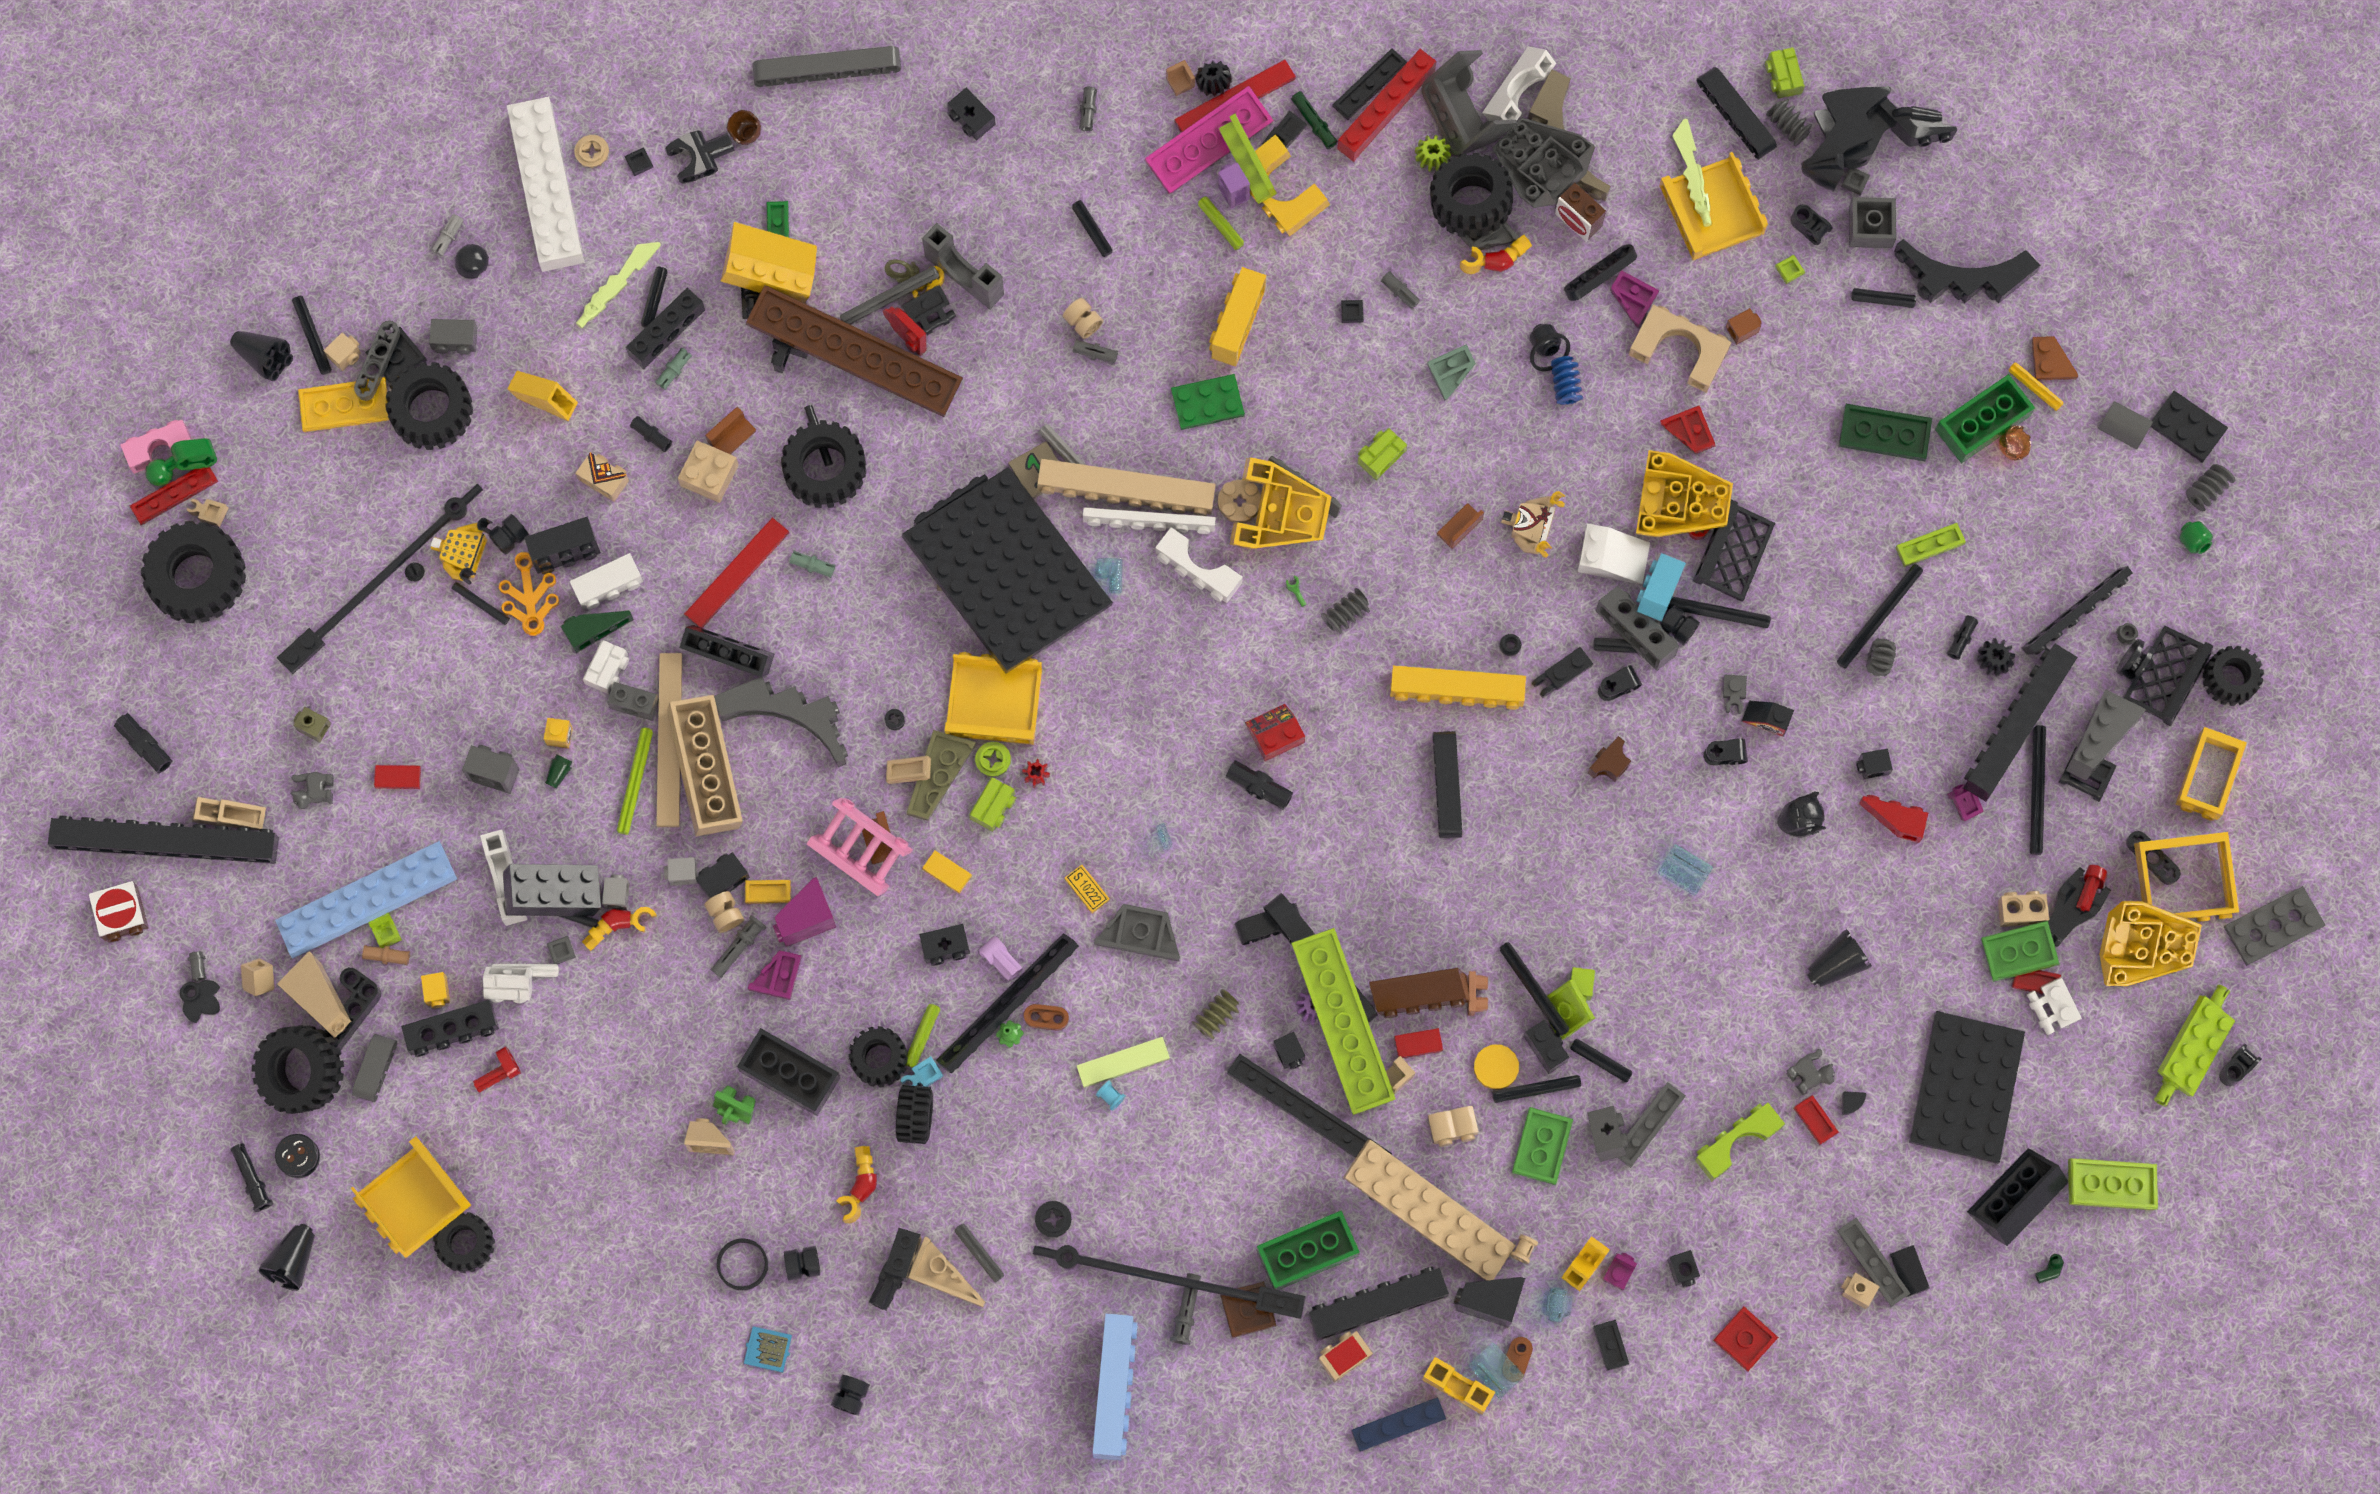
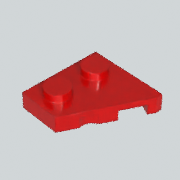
[1660,405,1716,454]

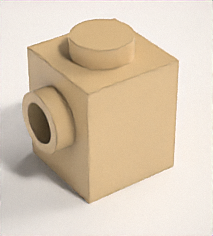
[323,333,361,371]
[1841,1273,1880,1309]

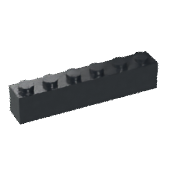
[1308,1266,1449,1341]

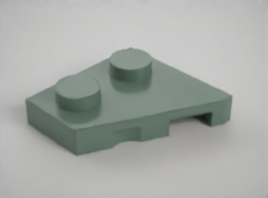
[1426,344,1476,401]

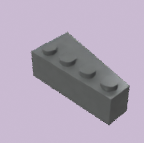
[2066,690,2146,780]

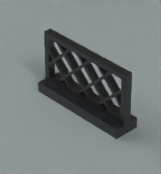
[1693,499,1775,602]
[2124,625,2213,727]

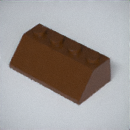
[1369,968,1470,1018]

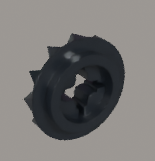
[1035,1201,1072,1238]

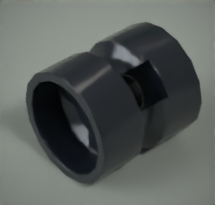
[488,514,529,555]
[1660,605,1700,646]
[784,1246,821,1281]
[831,1374,870,1416]

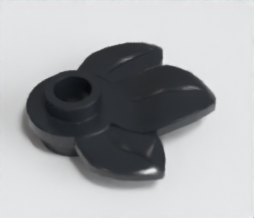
[180,980,220,1023]

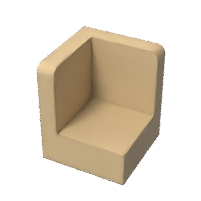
[241,958,274,996]
[1386,1056,1416,1094]

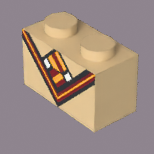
[575,452,629,502]

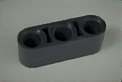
[1235,903,1300,945]

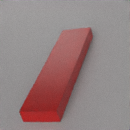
[130,467,219,525]

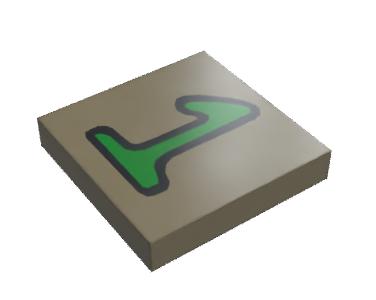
[1008,441,1058,499]

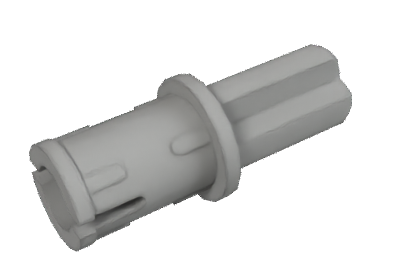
[431,214,463,257]

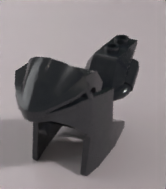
[1801,86,1957,192]

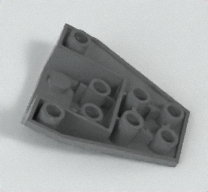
[1492,118,1595,208]

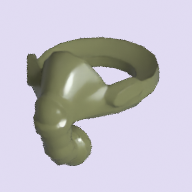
[884,259,920,283]

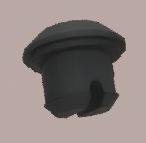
[405,562,425,582]

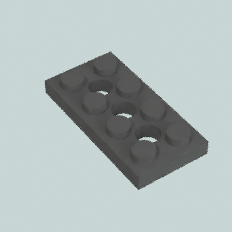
[2224,886,2326,966]

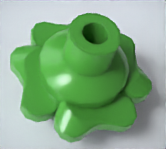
[996,1020,1024,1048]

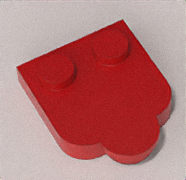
[883,306,927,356]

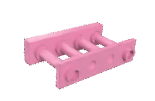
[807,798,913,896]

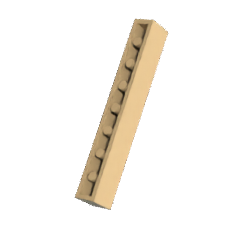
[1037,459,1216,516]

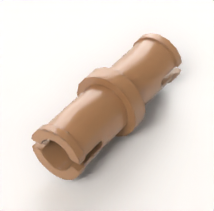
[362,945,410,966]

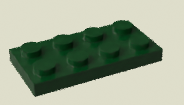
[1839,403,1932,462]

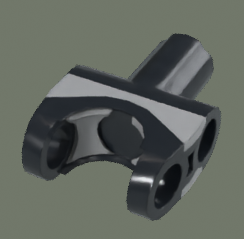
[665,130,735,184]

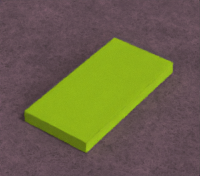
[2068,1158,2158,1210]

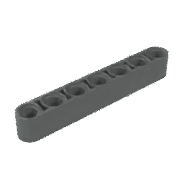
[752,46,901,87]

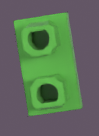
[713,1085,756,1125]

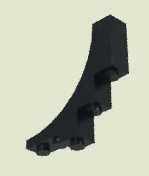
[1894,239,2041,304]

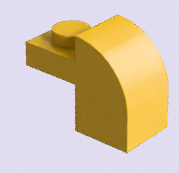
[1561,1236,1610,1292]

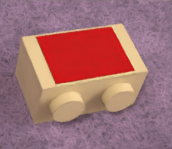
[1318,1331,1373,1383]

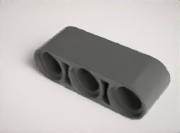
[352,1034,397,1102]

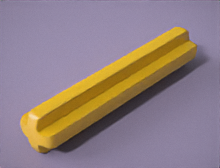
[2008,362,2063,411]

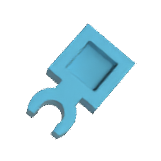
[900,1056,944,1087]

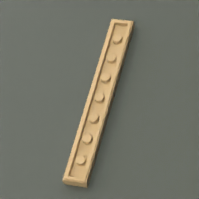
[656,653,683,827]

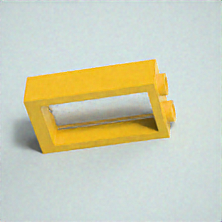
[2175,727,2247,821]

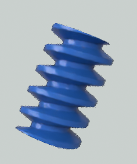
[1551,356,1583,405]

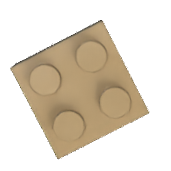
[678,440,739,503]

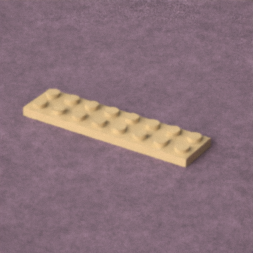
[1343,1140,1516,1281]

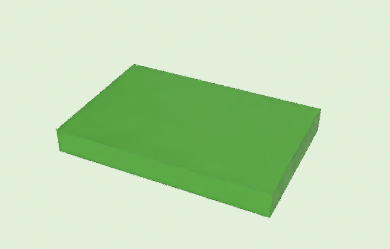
[1981,921,2060,982]
[1512,1107,1573,1185]

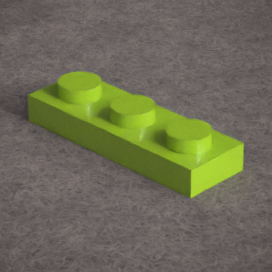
[1895,523,1966,567]

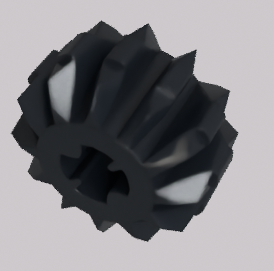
[1195,60,1232,97]
[1977,638,2015,677]

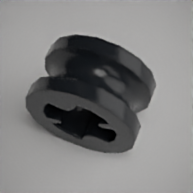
[885,709,905,731]

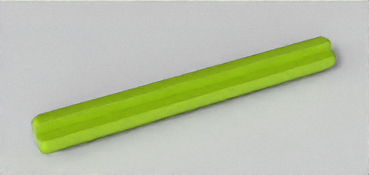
[617,727,653,835]

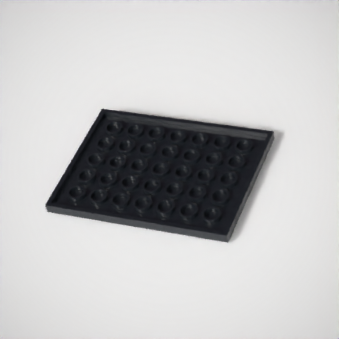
[902,467,1113,674]

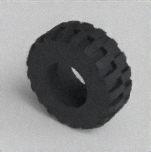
[141,521,246,623]

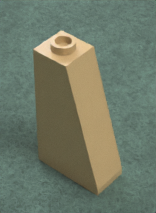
[277,951,351,1038]

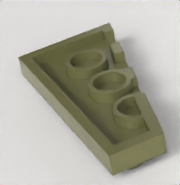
[907,730,976,821]

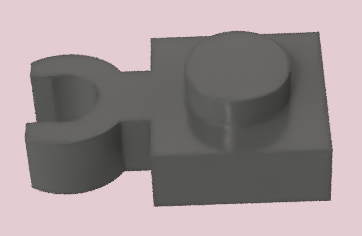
[1723,674,1747,714]

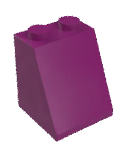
[773,877,836,947]

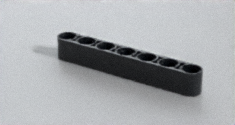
[1263,893,1378,1023]

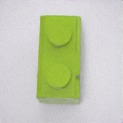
[1765,47,1805,99]
[1357,428,1407,480]
[969,777,1017,832]

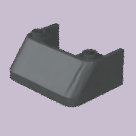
[1421,50,1517,155]

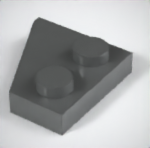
[1459,222,1519,250]

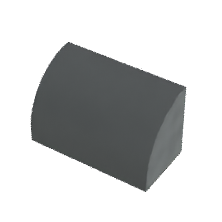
[2098,401,2153,449]

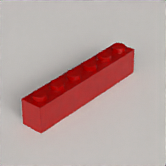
[1337,48,1437,162]

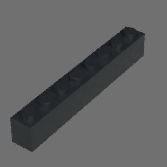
[1963,643,2078,802]

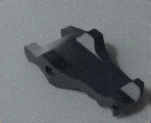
[2048,867,2111,947]

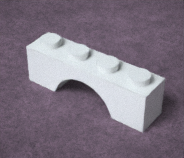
[1482,46,1556,121]
[1155,527,1243,603]
[480,830,528,926]

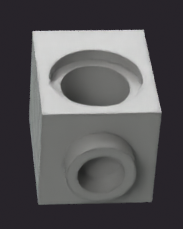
[664,857,698,886]
[602,874,630,909]

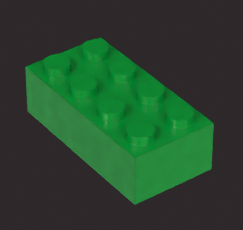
[1935,374,2035,464]
[1256,1210,1360,1290]

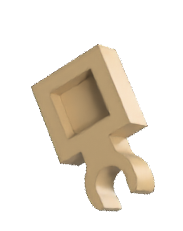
[187,499,228,527]

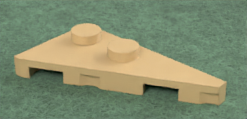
[909,1237,985,1308]

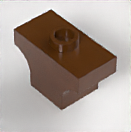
[1588,736,1631,782]

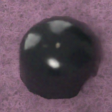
[455,244,489,279]

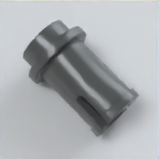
[187,951,207,981]

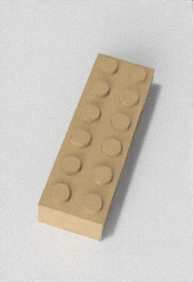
[667,695,743,837]

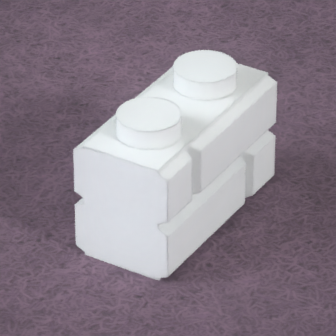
[583,640,629,694]
[483,967,532,1003]

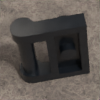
[2058,746,2117,802]

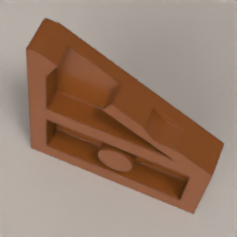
[2032,336,2078,380]

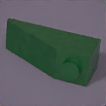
[561,610,634,653]

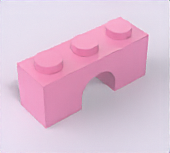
[120,420,192,474]

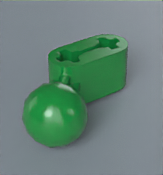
[145,438,217,486]

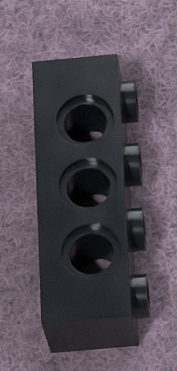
[626,288,705,369]
[679,625,775,677]
[401,1000,499,1057]

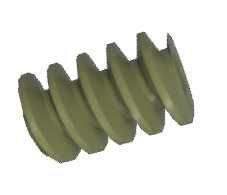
[1191,989,1239,1040]

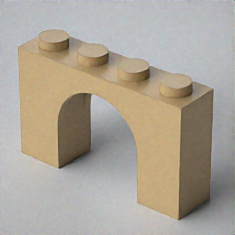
[1629,305,1732,393]

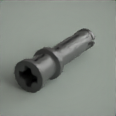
[710,915,767,978]
[1170,1273,1201,1345]

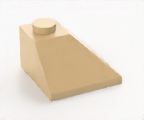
[684,1118,735,1155]

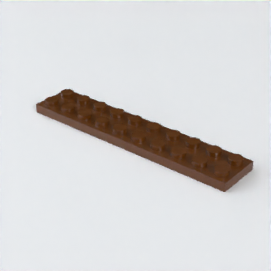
[746,285,963,417]

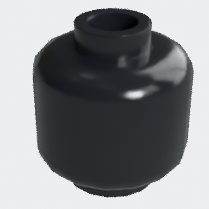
[1529,324,1562,356]

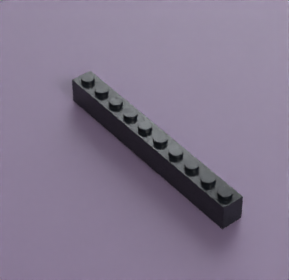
[48,815,279,864]

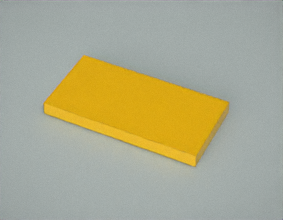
[298,377,389,432]

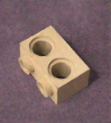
[1998,891,2049,927]

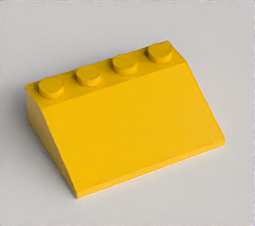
[720,222,817,303]

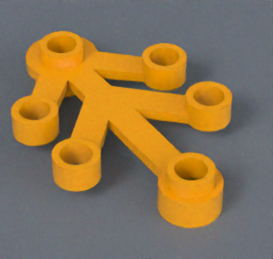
[499,552,559,636]

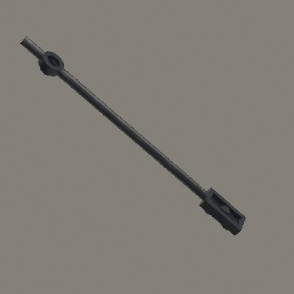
[277,484,483,674]
[1033,1245,1306,1319]

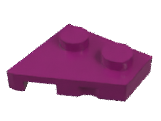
[1610,270,1659,327]
[748,950,802,1000]

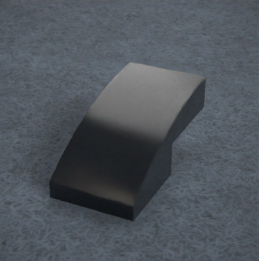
[1262,111,1308,148]

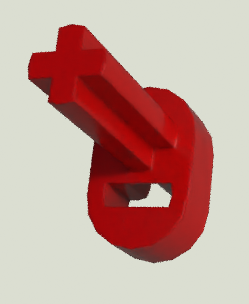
[2076,865,2107,912]
[473,1046,521,1093]

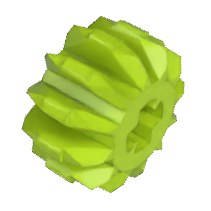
[1415,135,1451,172]

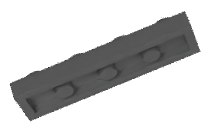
[1618,1082,1686,1168]
[1837,1218,1910,1307]

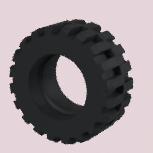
[1430,153,1513,238]
[385,362,473,450]
[781,420,866,508]
[252,1025,344,1114]

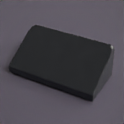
[1890,1245,1930,1297]

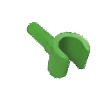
[1286,575,1306,607]

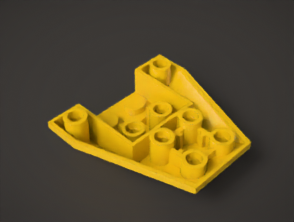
[1636,450,1733,537]
[2099,901,2202,986]

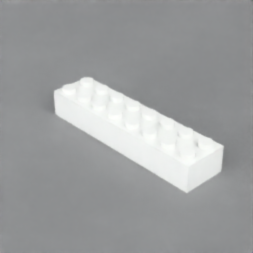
[507,97,585,272]

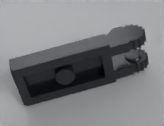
[1532,647,1593,698]

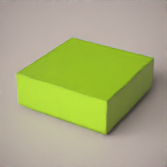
[1775,255,1805,284]

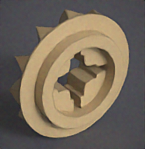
[574,135,609,169]

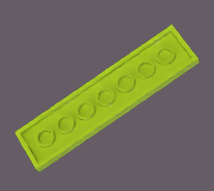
[1291,928,1396,1115]

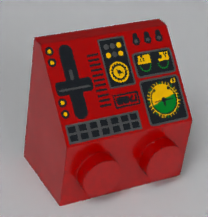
[1245,704,1305,761]

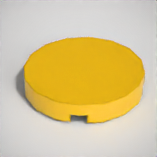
[1474,1044,1519,1090]

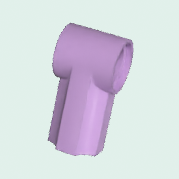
[978,936,1023,982]

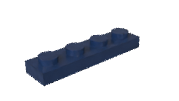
[1351,1397,1446,1452]

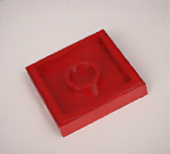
[1713,1306,1779,1372]

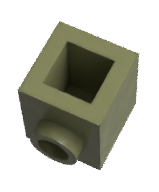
[293,707,331,743]

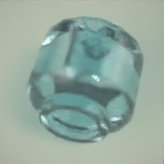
[1541,1287,1573,1322]

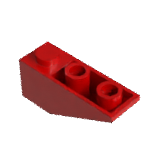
[1859,795,1929,843]

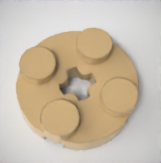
[1218,480,1261,523]

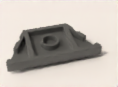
[1094,904,1180,962]

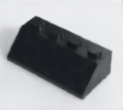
[1967,1148,2068,1246]

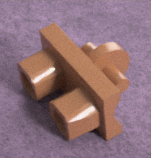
[1464,971,1488,1016]

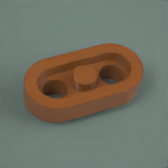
[1024,1004,1069,1031]
[1502,1337,1533,1383]

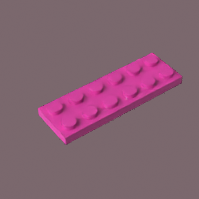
[1144,86,1274,195]

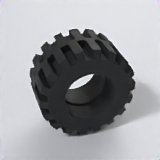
[2202,646,2264,706]
[848,1026,908,1087]
[895,1085,933,1144]
[433,1212,495,1273]

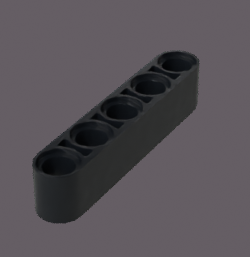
[1697,67,1777,160]
[1433,731,1462,838]

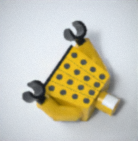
[431,518,493,585]

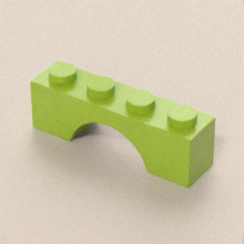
[1695,1103,1785,1182]

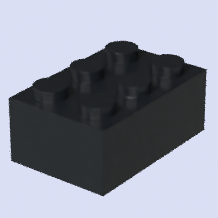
[524,516,601,574]

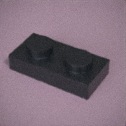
[1593,1319,1629,1371]

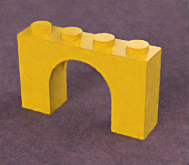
[1250,135,1330,237]

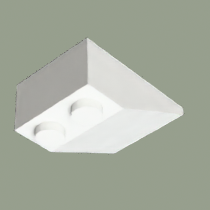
[1577,523,1650,585]

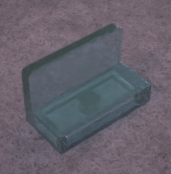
[1658,844,1713,896]
[1469,1343,1524,1400]

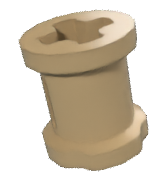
[1510,1234,1538,1264]

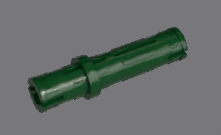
[1291,91,1338,149]

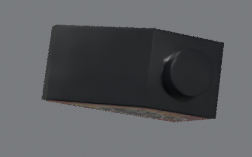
[1742,700,1794,737]

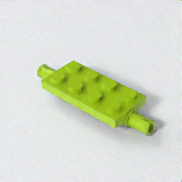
[2153,984,2235,1107]

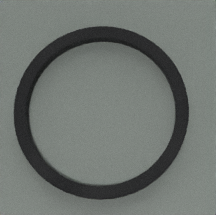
[1530,333,1570,372]

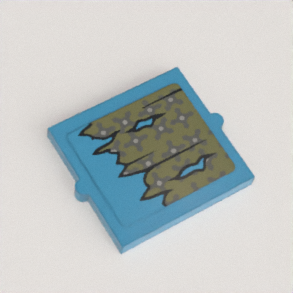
[744,1326,792,1373]

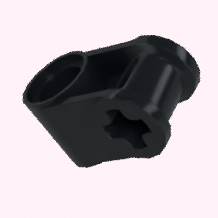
[1790,204,1833,245]
[1598,665,1642,701]
[1703,738,1748,766]
[2219,1043,2262,1086]

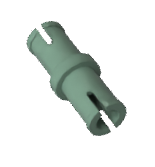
[655,347,692,390]
[789,550,836,578]

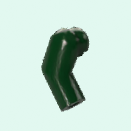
[2035,1254,2064,1284]

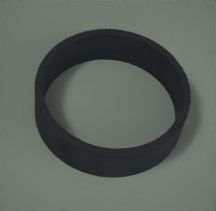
[717,1238,768,1290]

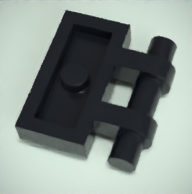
[901,284,956,336]

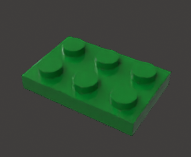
[1171,374,1245,430]

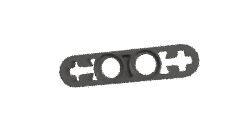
[354,320,400,401]

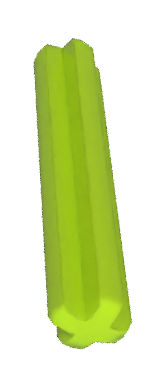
[1198,196,1244,250]
[906,1004,940,1068]

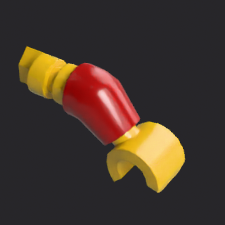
[1460,234,1532,274]
[582,907,657,951]
[836,1146,877,1224]

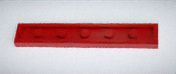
[1174,59,1296,133]
[684,517,789,628]

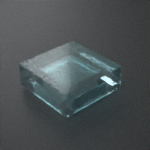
[1156,823,1172,850]

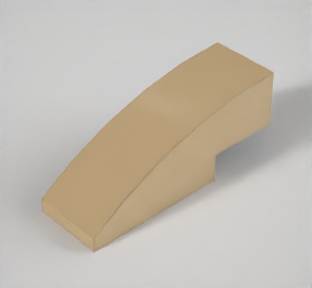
[192,797,266,830]

